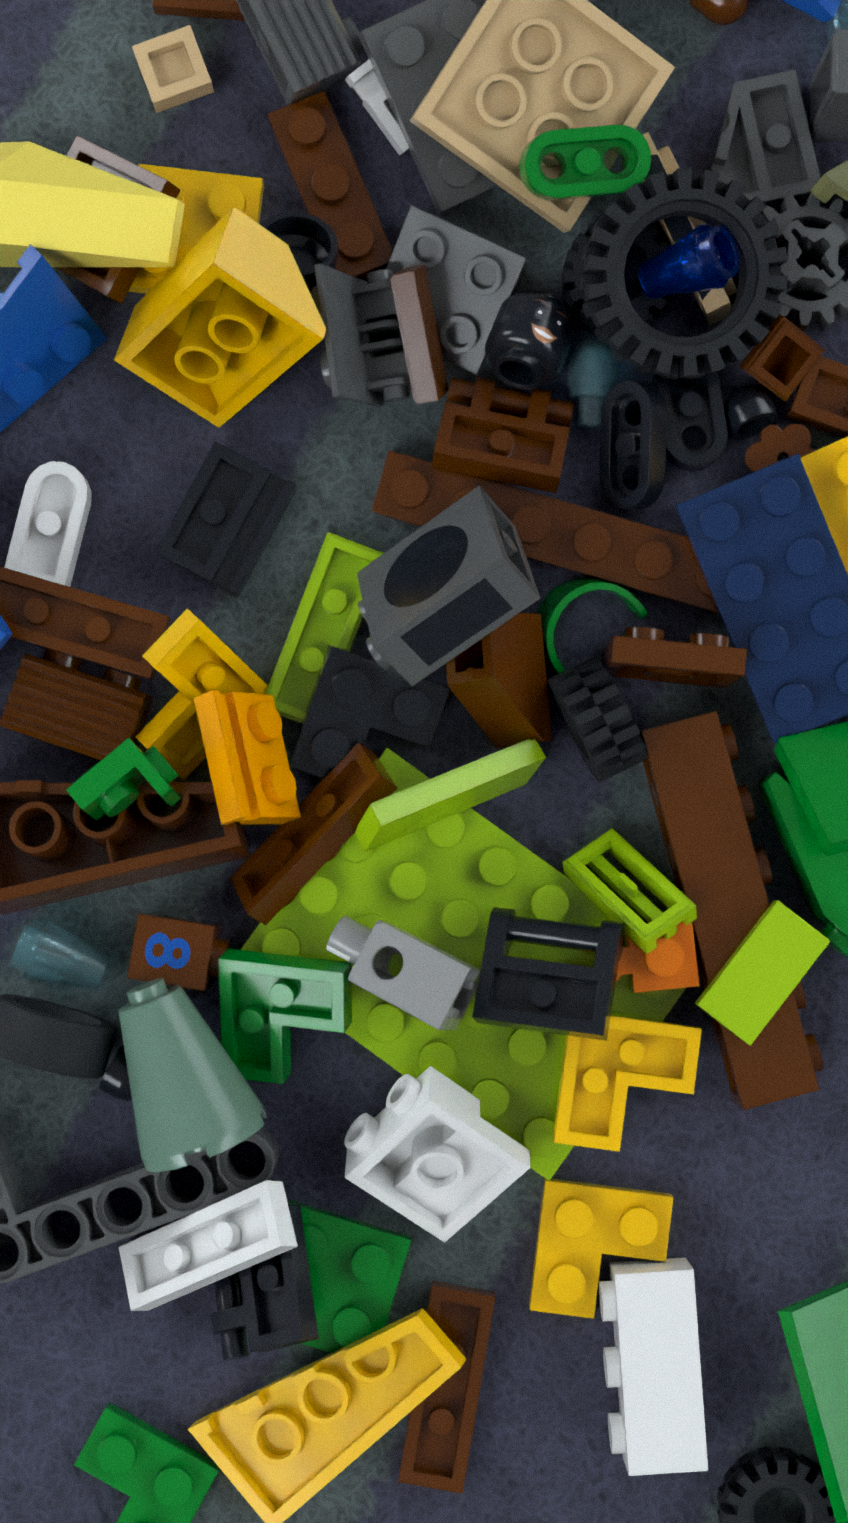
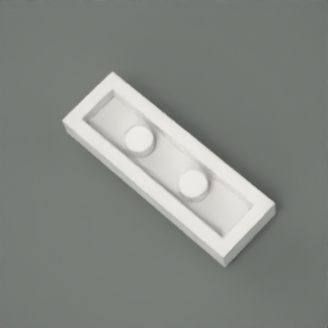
[119,1180,298,1311]

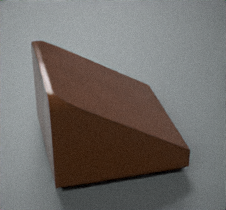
[739,314,825,402]

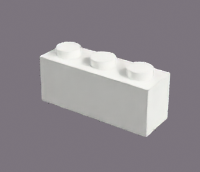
[599,1258,708,1476]

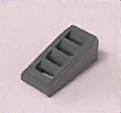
[808,29,848,142]

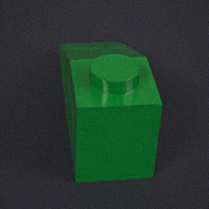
[757,772,848,959]

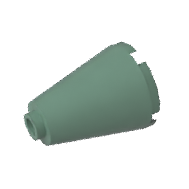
[118,978,267,1173]

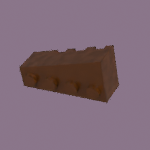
[0,780,251,915]

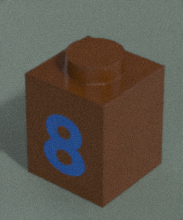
[127,913,230,991]

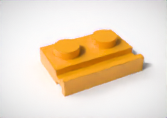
[193,690,301,825]

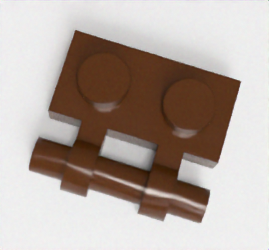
[431,376,574,493]

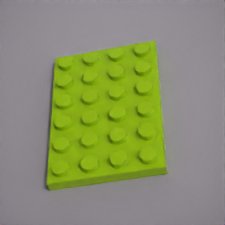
[241,748,686,1181]

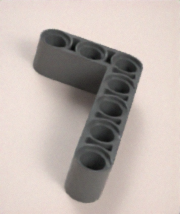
[0,1126,280,1283]

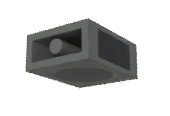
[357,485,540,686]

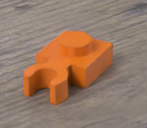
[582,921,699,993]

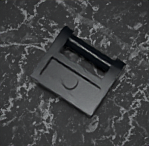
[472,907,624,1041]

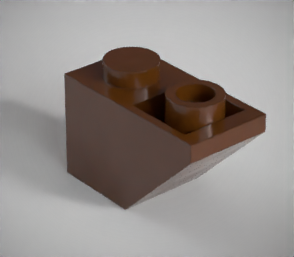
[446,613,552,748]

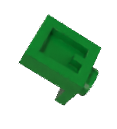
[66,738,181,821]

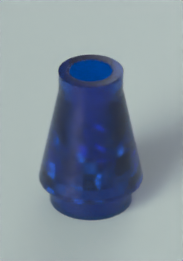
[639,224,740,299]

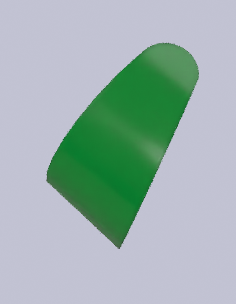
[537,578,648,675]

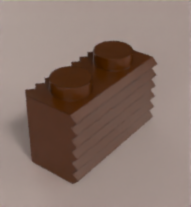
[0,649,154,760]

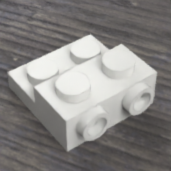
[344,1066,530,1242]

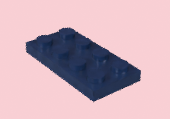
[675,454,848,744]

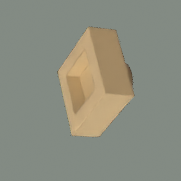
[132,25,214,113]

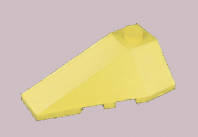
[0,141,185,267]

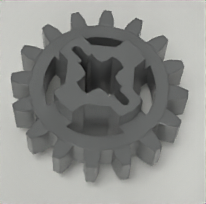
[737,192,848,332]

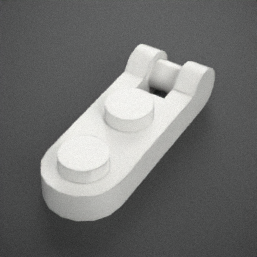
[4,461,92,587]

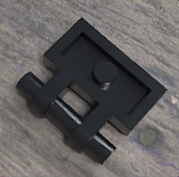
[211,1204,319,1361]

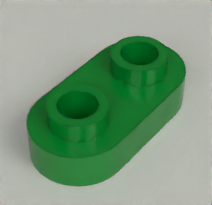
[519,125,651,200]

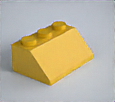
[114,206,326,428]

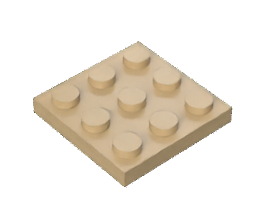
[409,0,675,233]

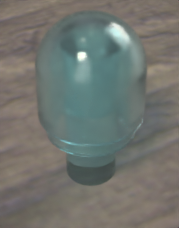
[567,338,619,428]

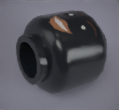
[485,291,576,390]

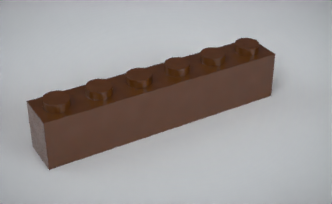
[638,711,823,1110]

